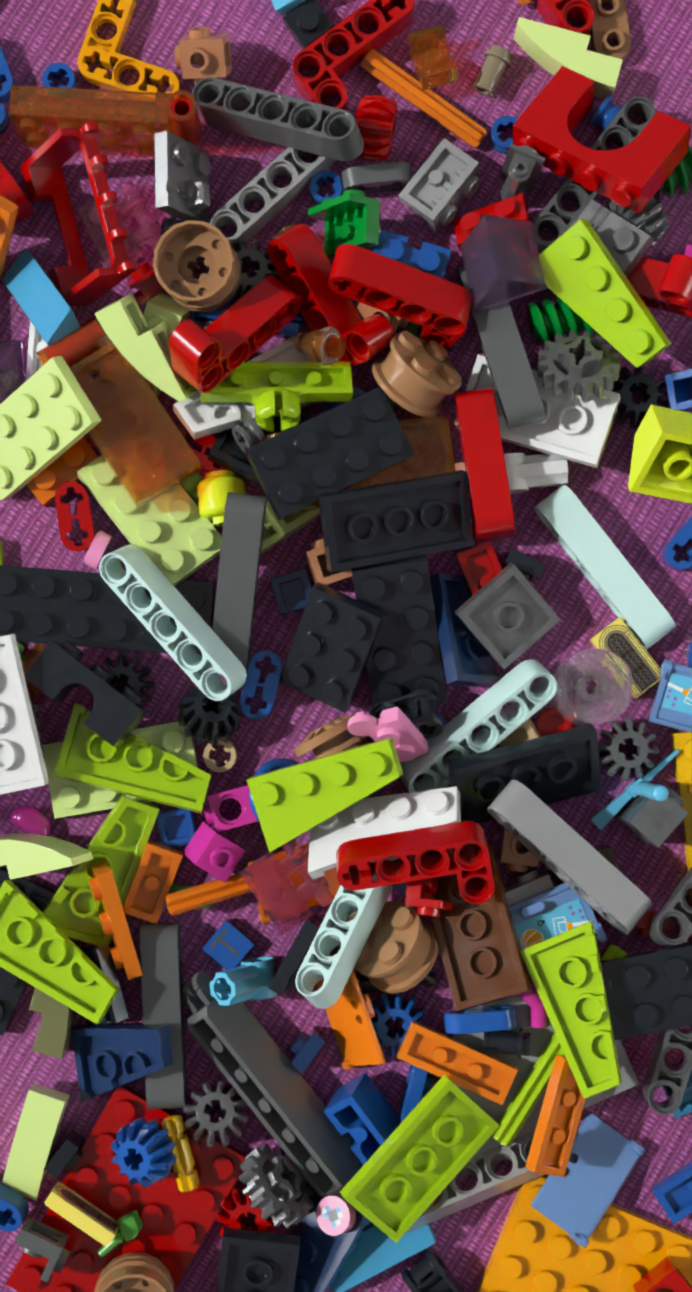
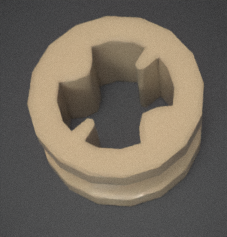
[203,740,238,773]

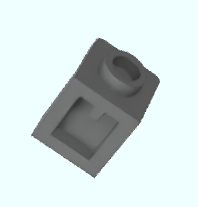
[14,1216,70,1282]

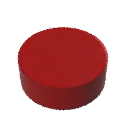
[535,708,573,736]

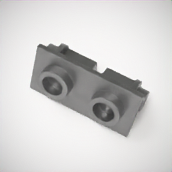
[500,143,546,200]

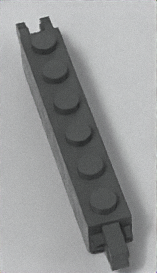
[180,971,363,1197]

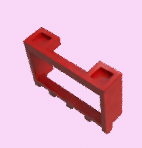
[20,122,137,307]

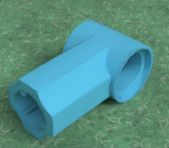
[210,956,278,1006]

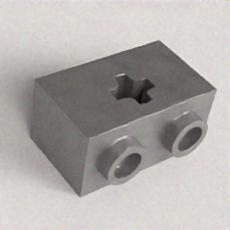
[617,784,689,848]

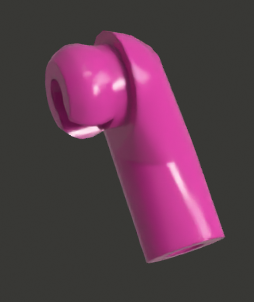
[11,805,51,836]
[515,976,548,1028]

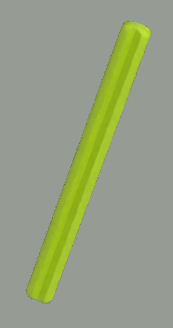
[492,945,628,1147]

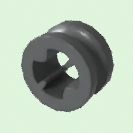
[232,417,266,453]

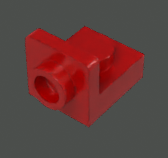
[405,877,453,917]

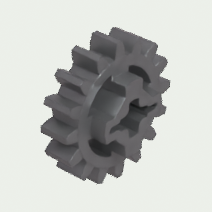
[537,330,620,402]
[239,1144,314,1228]

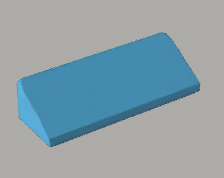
[2,248,81,347]
[333,1224,436,1292]

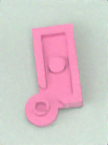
[347,707,429,762]

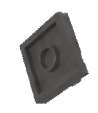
[154,131,211,223]
[568,199,654,277]
[455,563,560,669]

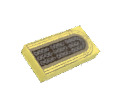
[589,617,661,698]
[44,1181,119,1247]

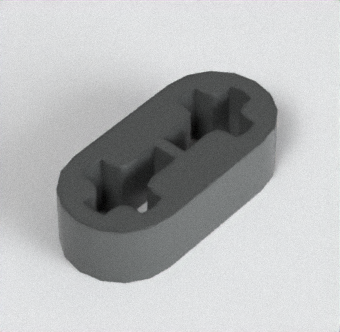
[341,162,412,194]

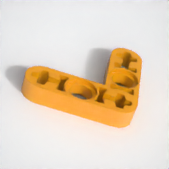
[77,0,181,108]

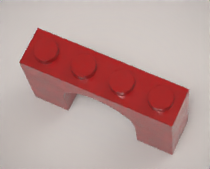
[513,66,691,213]

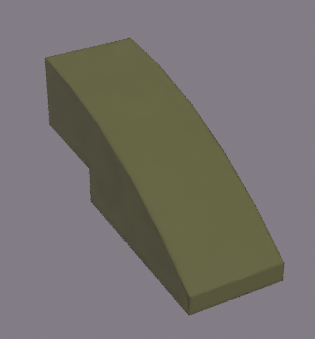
[29,988,75,1059]

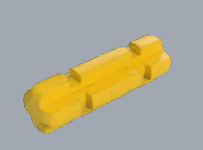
[161,1115,200,1192]

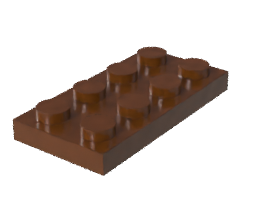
[431,841,532,1012]

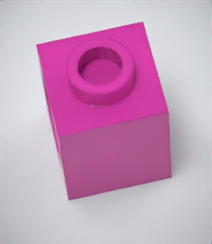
[203,784,258,833]
[183,821,246,883]

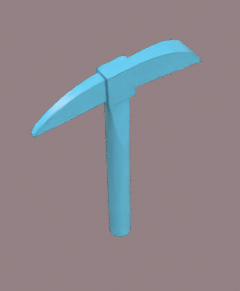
[591,749,680,831]

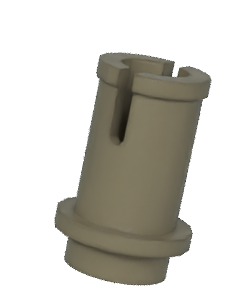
[473,45,512,97]

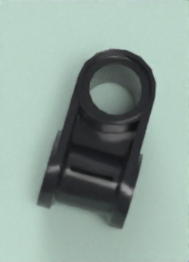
[369,689,443,739]
[401,1248,465,1292]

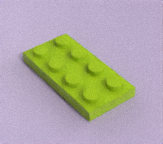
[340,1074,500,1243]

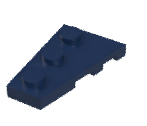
[430,572,505,688]
[71,1024,173,1102]
[294,1188,371,1292]

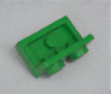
[308,190,381,259]

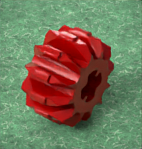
[355,94,398,161]
[216,1187,277,1237]

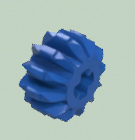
[371,992,427,1057]
[110,1117,177,1188]

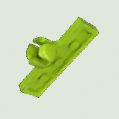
[200,362,353,432]

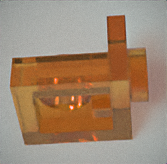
[408,24,459,91]

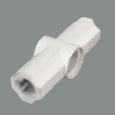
[453,453,568,494]

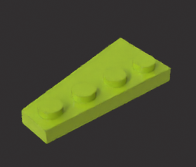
[525,219,672,368]
[54,702,212,814]
[247,737,403,853]
[43,795,160,947]
[0,879,120,1024]
[520,920,622,1099]

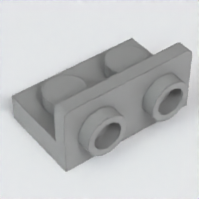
[398,138,481,233]

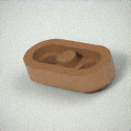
[589,0,631,61]

